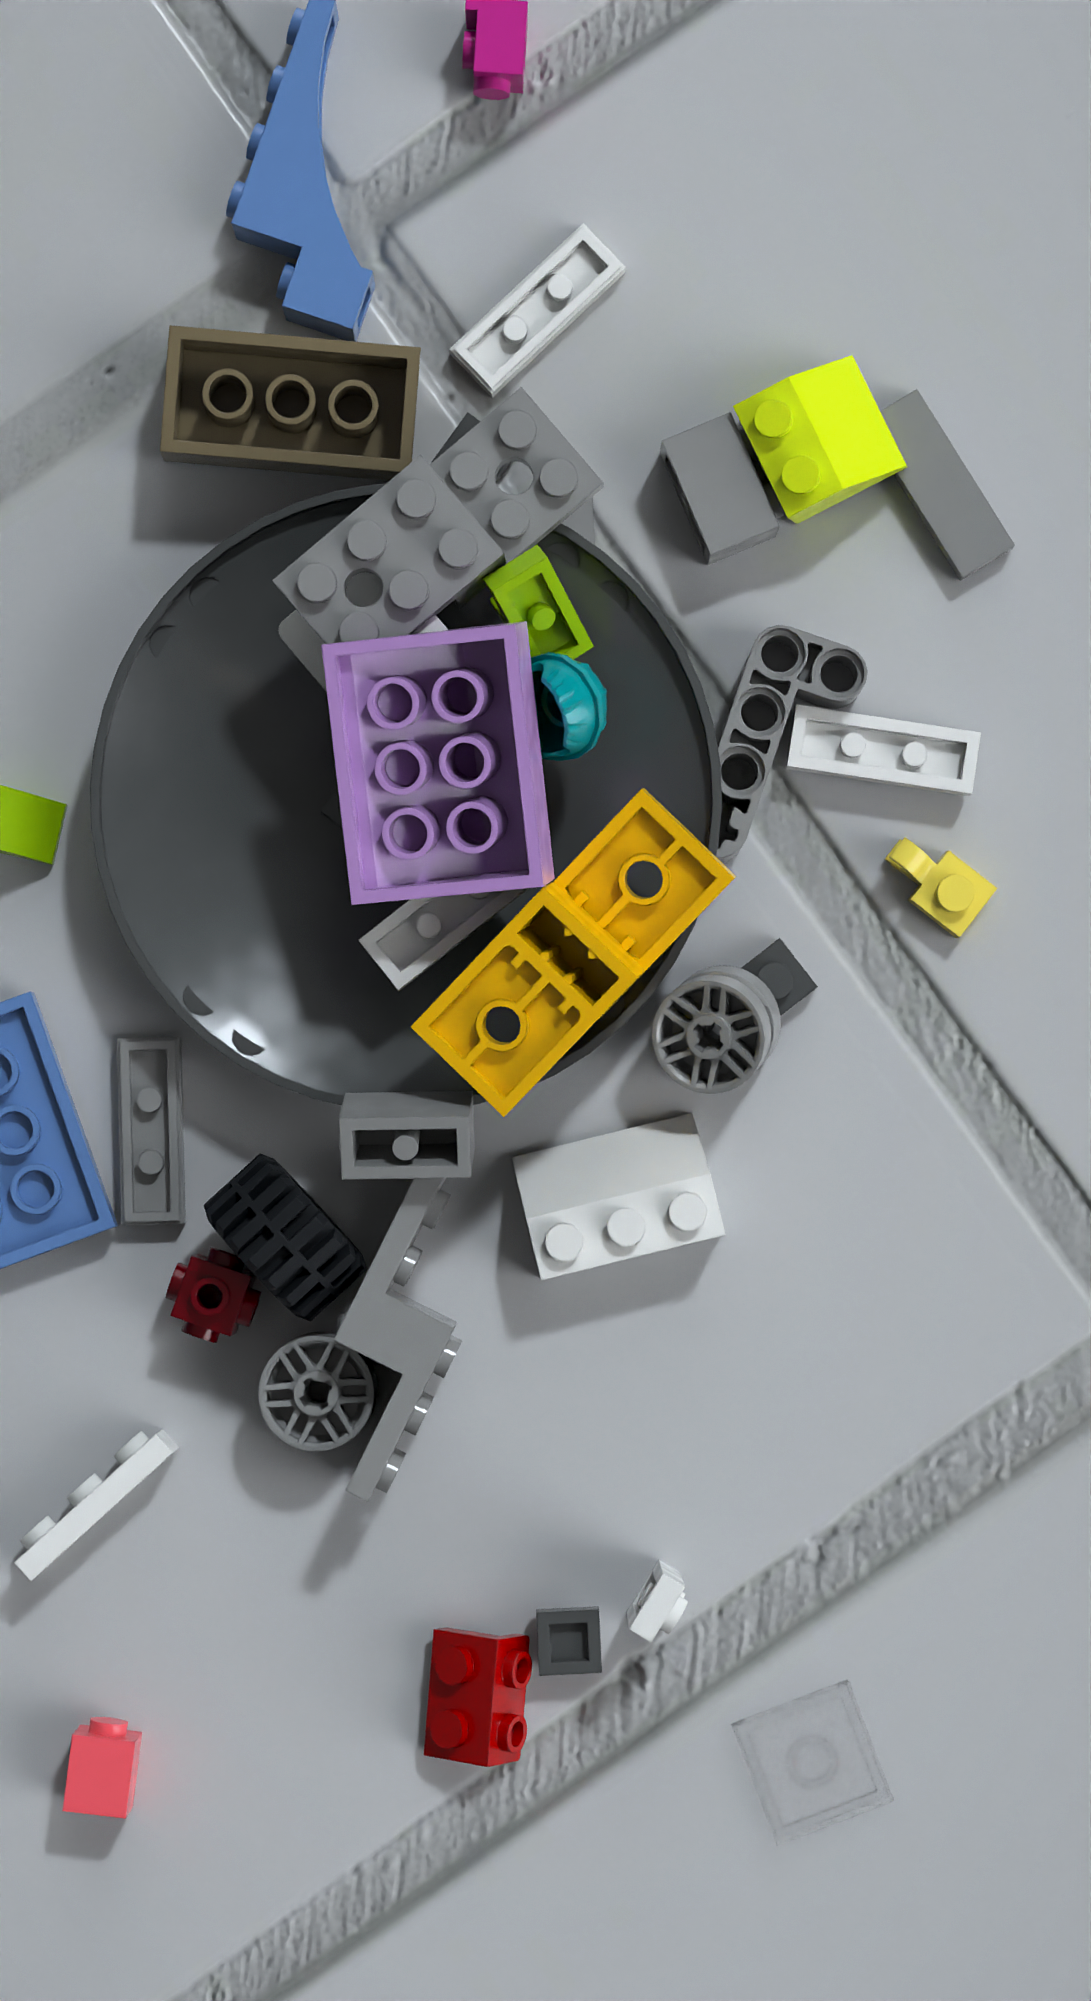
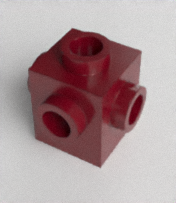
[166,1247,262,1343]

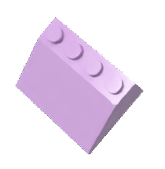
[321,621,555,905]

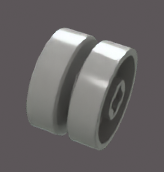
[652,965,781,1094]
[258,1332,378,1452]

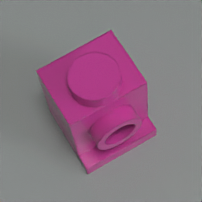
[462,0,528,100]

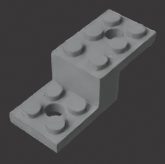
[272,387,604,644]
[334,1178,462,1502]

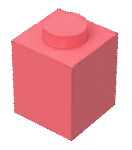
[62,1717,142,1819]

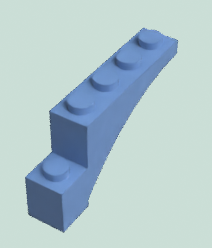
[226,0,376,342]

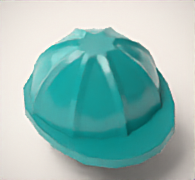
[531,652,607,761]

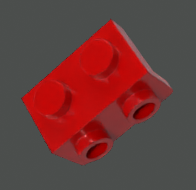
[424,1627,532,1767]

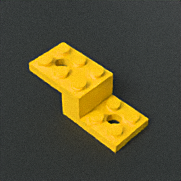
[411,788,736,1117]

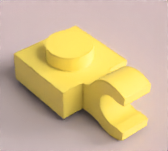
[885,837,997,938]

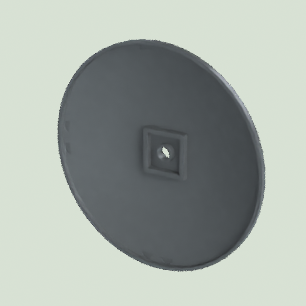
[90,484,722,1105]

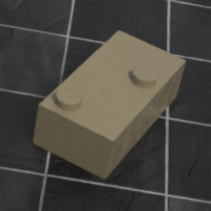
[160,325,421,481]

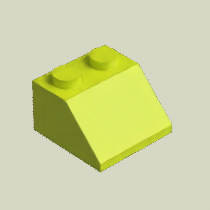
[733,355,908,524]

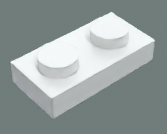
[626,1559,688,1643]

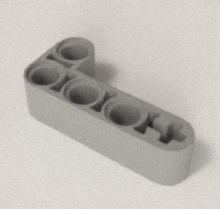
[716,625,868,862]

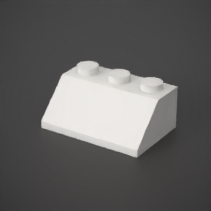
[512,1113,726,1280]

